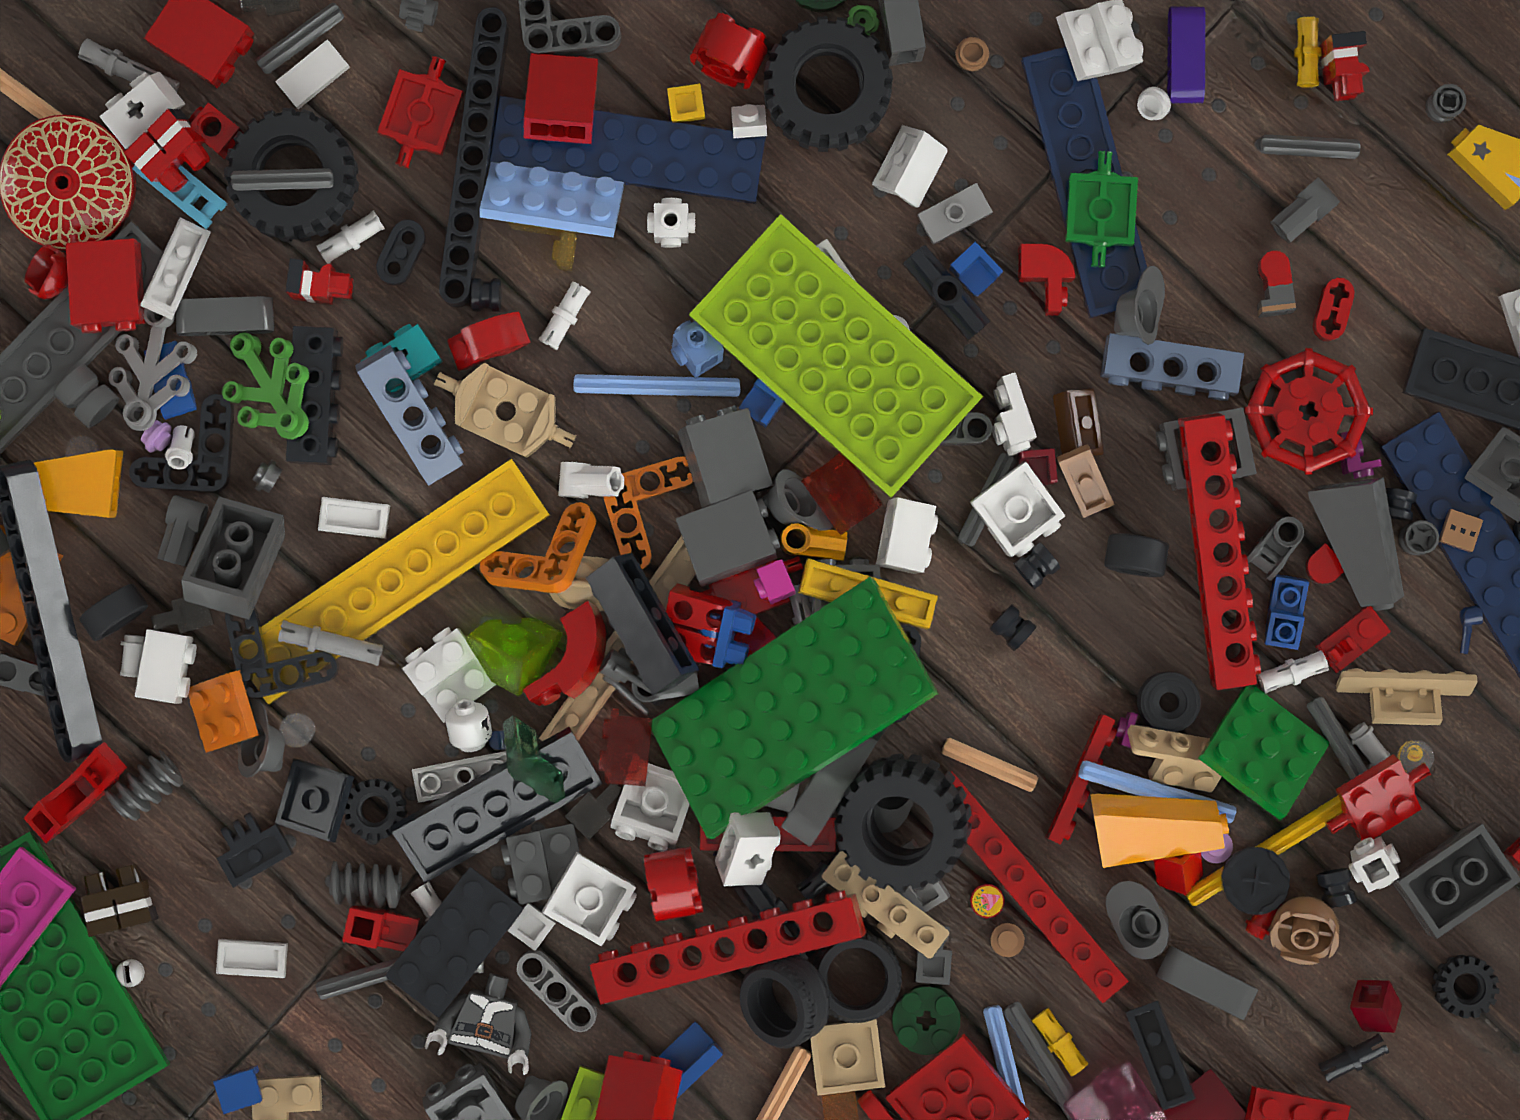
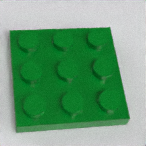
[1198,685,1330,820]

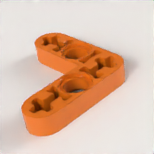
[603,456,693,570]
[480,502,596,593]

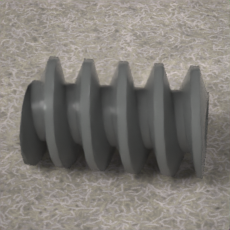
[104,749,183,821]
[329,861,402,908]

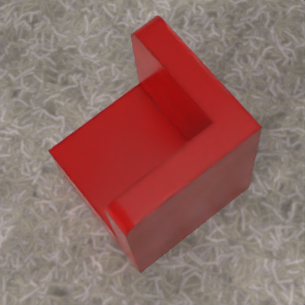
[1154,852,1203,895]

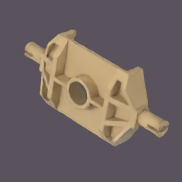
[434,363,576,458]

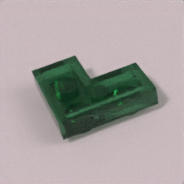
[503,716,565,804]

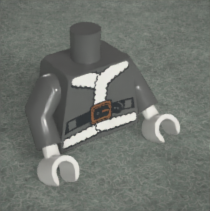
[425,973,532,1075]

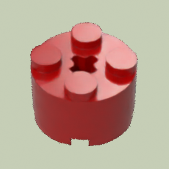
[690,13,768,89]
[644,846,704,922]

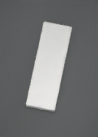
[140,217,211,320]

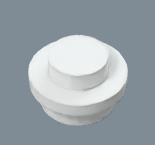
[1138,87,1171,120]

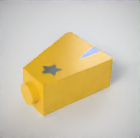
[1447,125,1520,210]

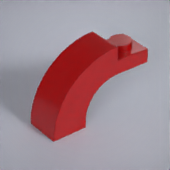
[523,601,607,706]
[23,742,127,843]

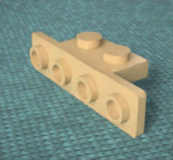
[1336,668,1477,725]
[1127,725,1222,792]
[822,851,949,959]

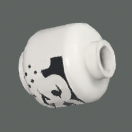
[445,699,492,752]

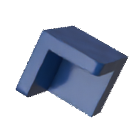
[949,241,1003,297]
[738,379,784,428]
[213,1065,263,1114]

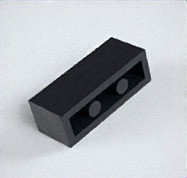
[1125,1000,1197,1111]

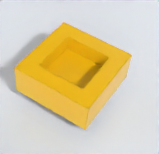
[667,84,705,123]

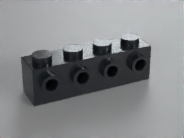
[286,326,343,465]
[586,553,699,695]

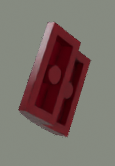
[1157,1069,1246,1120]

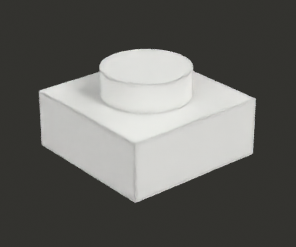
[731,104,767,138]
[508,903,556,951]

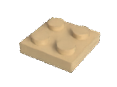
[810,1019,885,1096]

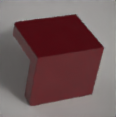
[1017,448,1058,486]
[1350,980,1402,1033]

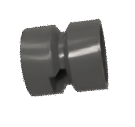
[54,364,119,429]

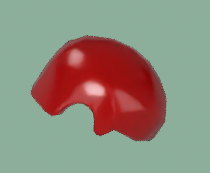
[25,244,68,299]

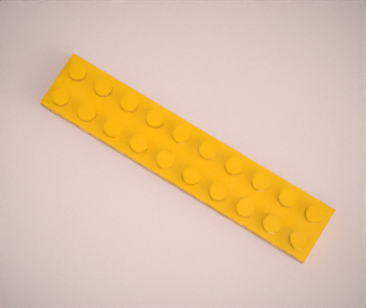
[230,459,550,704]

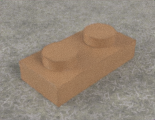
[1057,444,1115,518]

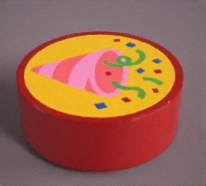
[970,883,1004,918]

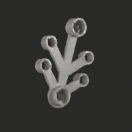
[109,308,197,431]

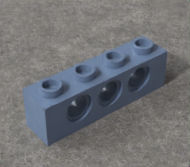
[1100,333,1244,401]
[355,345,464,486]

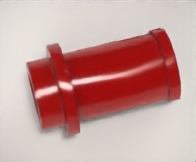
[1245,904,1282,940]

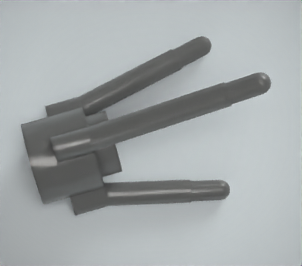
[599,647,661,715]

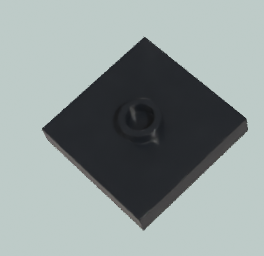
[275,758,354,842]

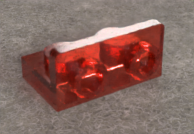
[801,453,882,536]
[599,708,653,787]

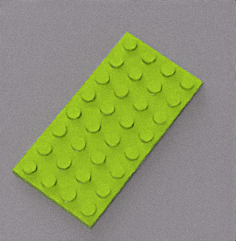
[689,214,983,498]

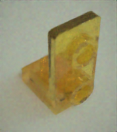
[509,222,578,272]

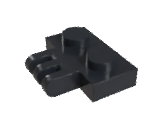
[216,812,294,888]

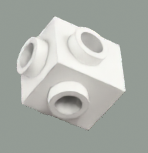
[647,198,695,248]
[1348,836,1401,892]

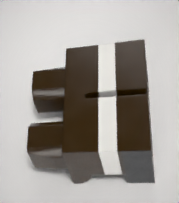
[81,864,159,937]

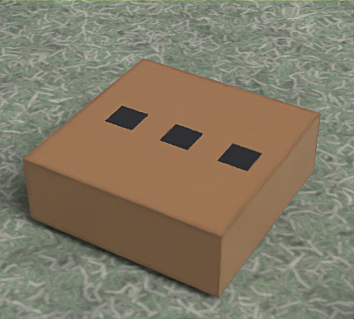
[1439,509,1483,552]

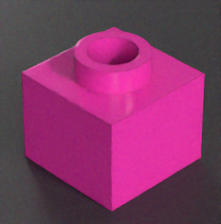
[753,559,796,605]

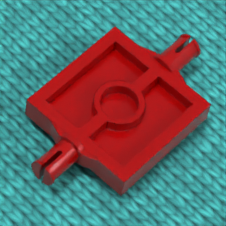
[377,56,464,169]
[700,556,803,615]
[1325,754,1431,841]

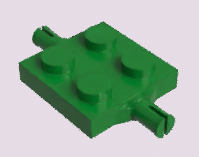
[1065,151,1138,268]

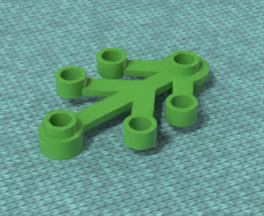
[222,332,309,439]

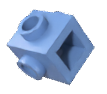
[671,320,724,378]

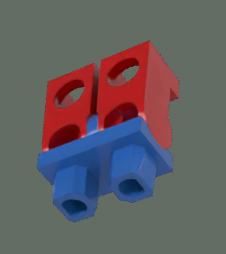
[666,583,756,668]

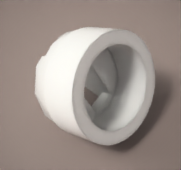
[116,959,145,987]

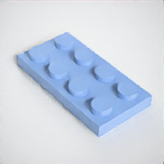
[480,162,624,238]

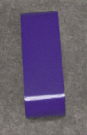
[1167,6,1205,103]

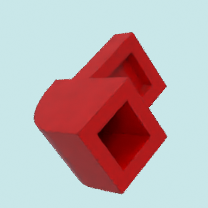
[1018,244,1075,315]
[447,311,531,371]
[342,906,420,951]

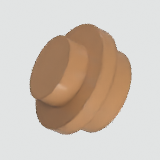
[955,37,989,71]
[990,923,1025,957]

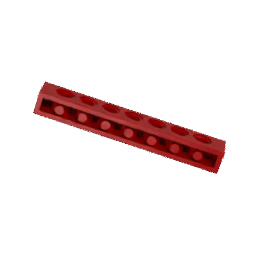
[1178,413,1261,690]
[944,770,1129,1003]
[590,890,866,1005]

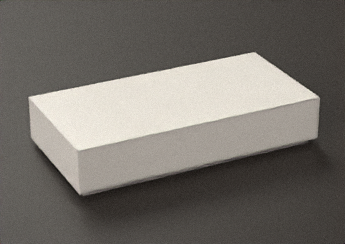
[275,40,350,109]
[318,497,390,539]
[216,939,288,978]

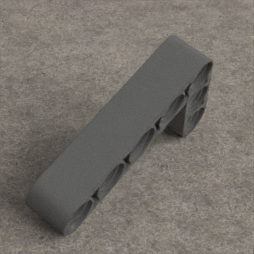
[518,0,622,56]
[781,725,890,846]

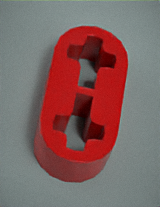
[1313,278,1355,342]
[857,1089,895,1120]

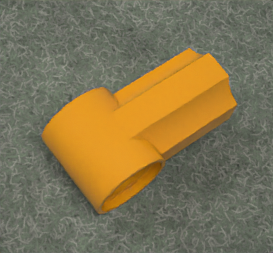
[779,523,847,561]

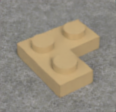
[252,1075,322,1120]

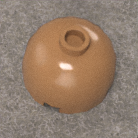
[1270,896,1340,965]

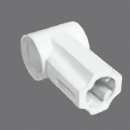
[558,462,624,498]

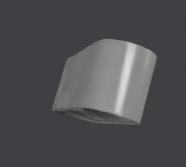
[517,950,597,1032]

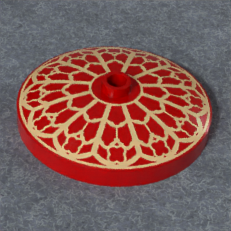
[0,115,136,250]

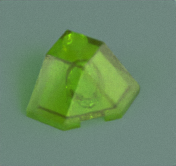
[466,618,562,697]

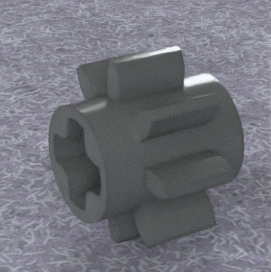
[399,0,438,32]

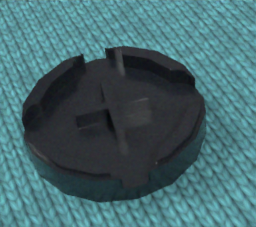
[1221,847,1290,915]

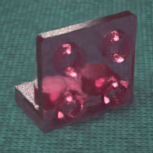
[1063,1061,1167,1120]

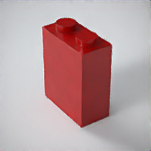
[144,0,254,89]
[524,53,598,144]
[66,238,146,334]
[595,1051,683,1120]

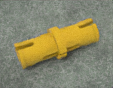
[1294,17,1321,88]
[1031,1008,1089,1076]

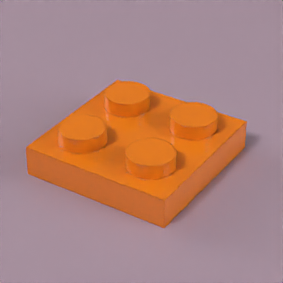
[188,670,259,753]

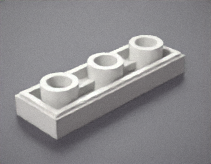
[412,750,514,803]

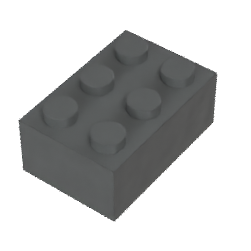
[181,497,285,619]
[1392,822,1520,939]

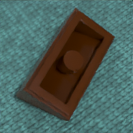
[1053,388,1104,456]

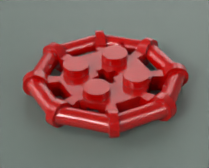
[1244,348,1373,475]

